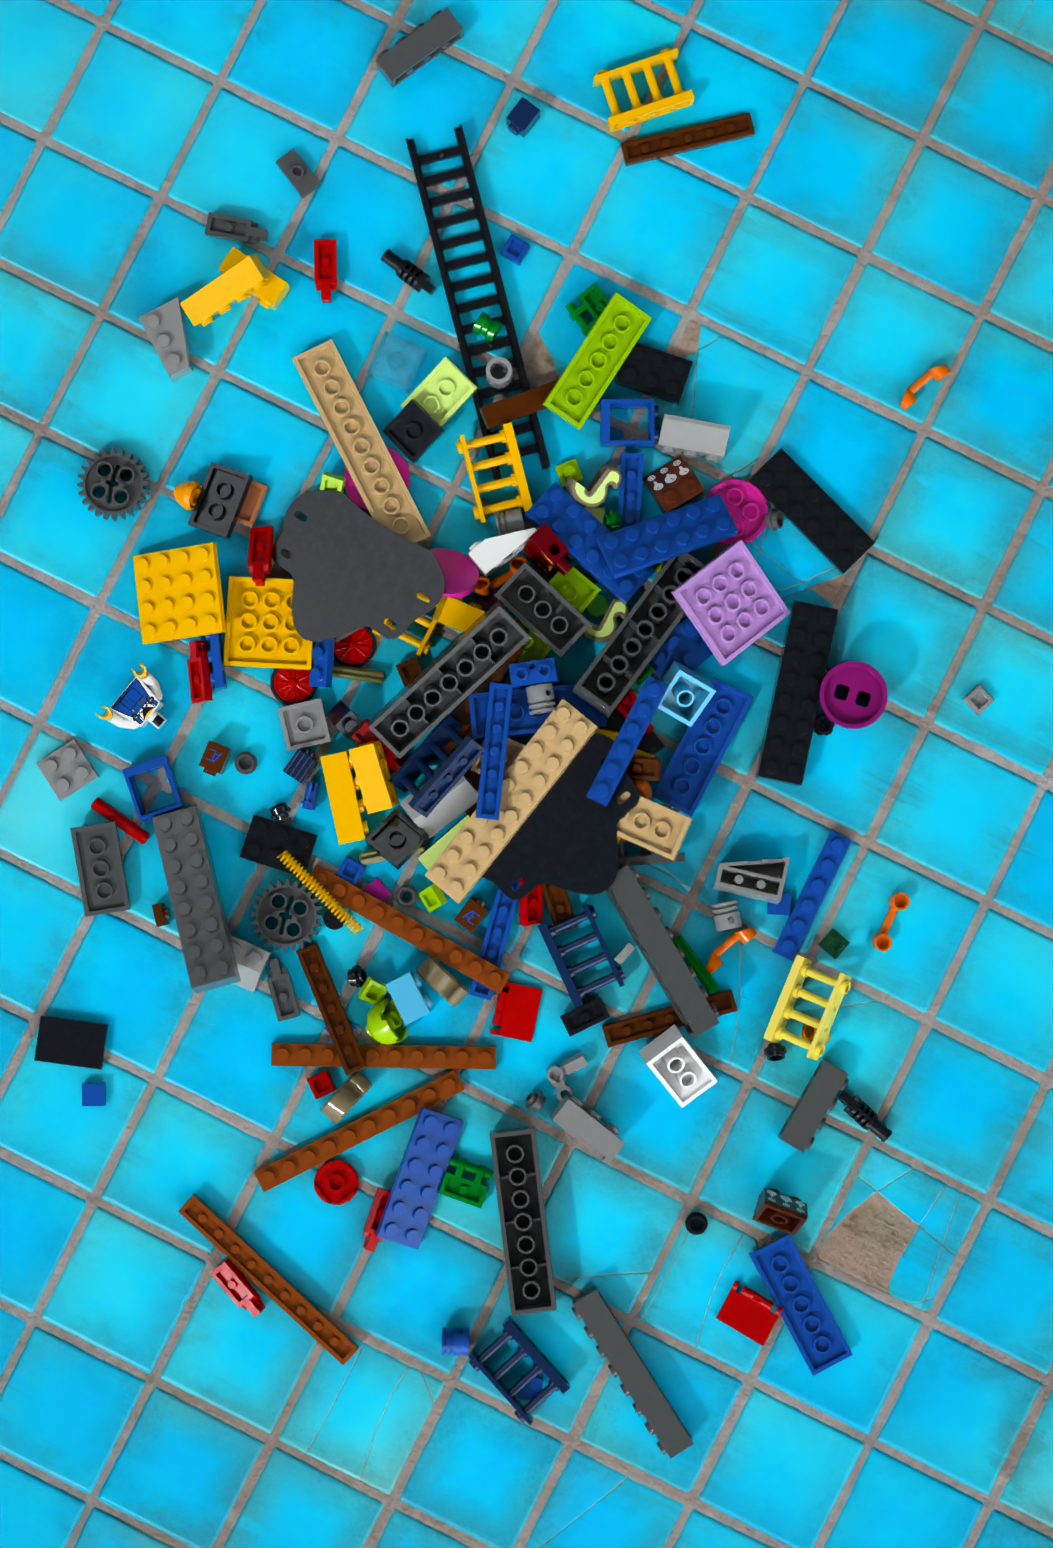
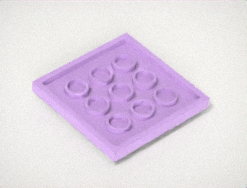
[671,540,790,666]

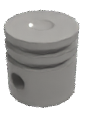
[486,357,513,389]
[494,508,525,536]
[526,683,556,715]
[711,900,742,931]

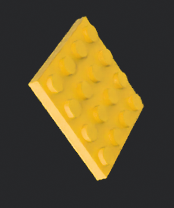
[133,542,226,645]
[223,576,313,670]

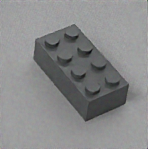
[495,562,592,657]

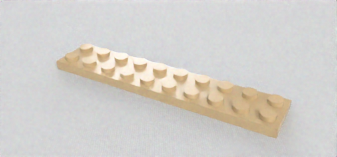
[292,339,431,544]
[425,699,599,904]
[471,737,693,861]

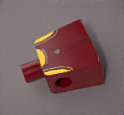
[522,523,573,576]

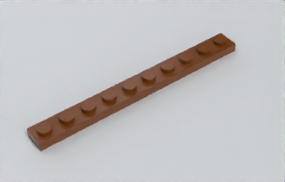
[305,864,511,994]
[271,1042,496,1069]
[254,1069,465,1192]
[178,1194,359,1365]

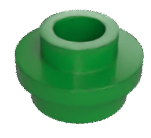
[603,510,621,532]

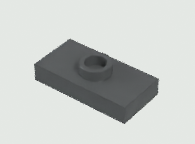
[276,149,321,198]

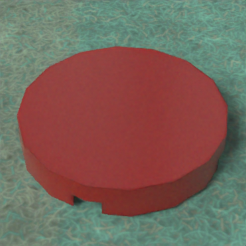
[314,1159,359,1205]

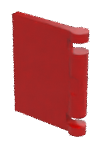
[490,982,542,1042]
[716,1281,783,1346]

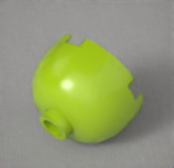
[366,998,408,1045]

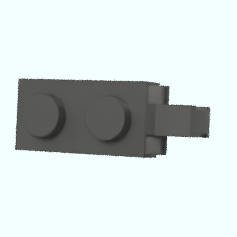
[205,212,269,244]
[266,957,301,1022]

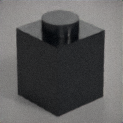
[325,700,364,739]

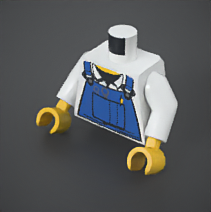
[95,662,167,729]

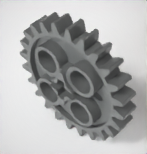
[77,448,151,521]
[250,879,323,952]

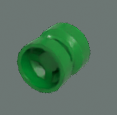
[472,312,502,343]

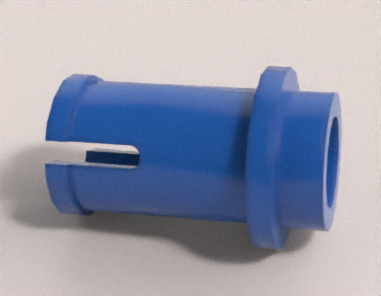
[301,781,321,810]

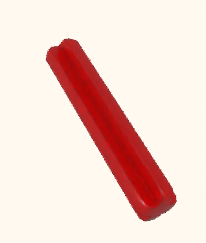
[91,798,150,844]

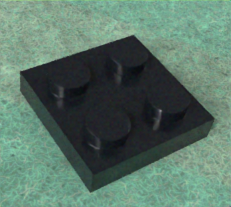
[383,399,445,463]
[365,809,429,870]

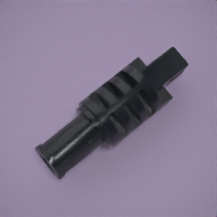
[381,249,437,295]
[838,1092,892,1142]

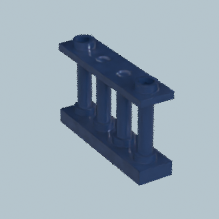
[389,714,486,818]
[537,902,626,1008]
[469,1316,570,1425]

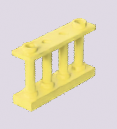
[763,955,851,1061]

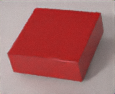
[306,1069,337,1099]

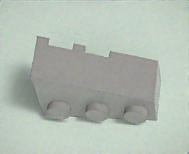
[138,297,193,382]
[712,857,790,904]
[550,1095,625,1165]

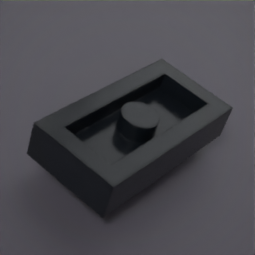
[560,997,610,1037]

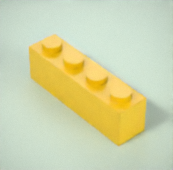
[180,254,271,327]
[320,751,370,845]

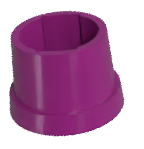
[819,661,888,729]

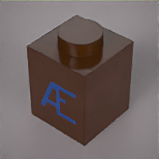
[199,741,232,776]
[454,897,488,933]

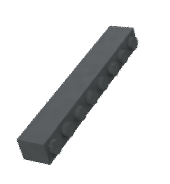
[571,1286,694,1459]

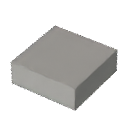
[962,684,995,716]
[614,942,635,964]

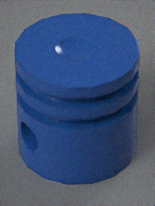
[442,1327,470,1355]

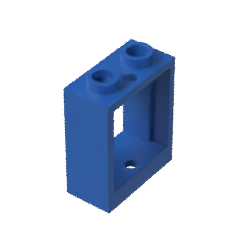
[600,399,659,448]
[509,658,560,689]
[122,755,185,823]

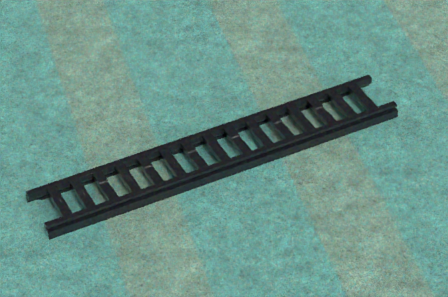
[406,125,550,480]

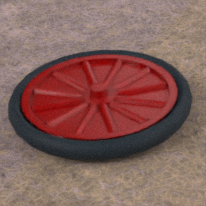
[334,627,376,668]
[270,668,317,706]

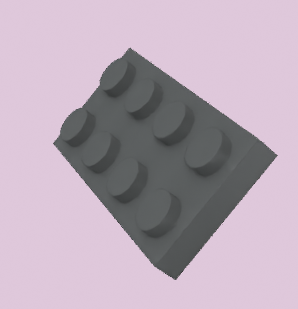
[70,821,131,917]

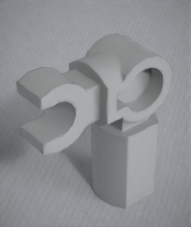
[546,1052,588,1102]

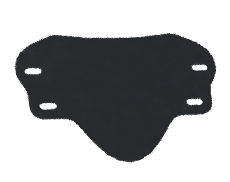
[272,490,445,642]
[482,734,640,900]

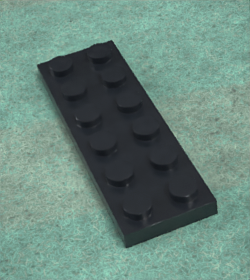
[749,448,875,575]

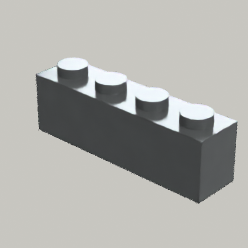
[376,8,464,88]
[778,1059,849,1152]

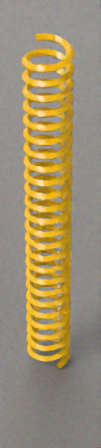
[277,850,364,935]

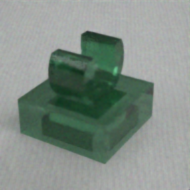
[817,928,850,959]

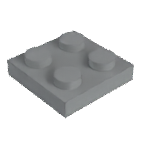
[277,698,332,752]
[36,739,99,801]

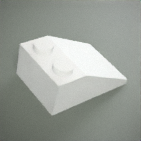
[468,527,537,578]
[639,1024,718,1108]

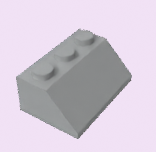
[657,414,731,462]
[400,774,478,839]
[229,932,273,993]

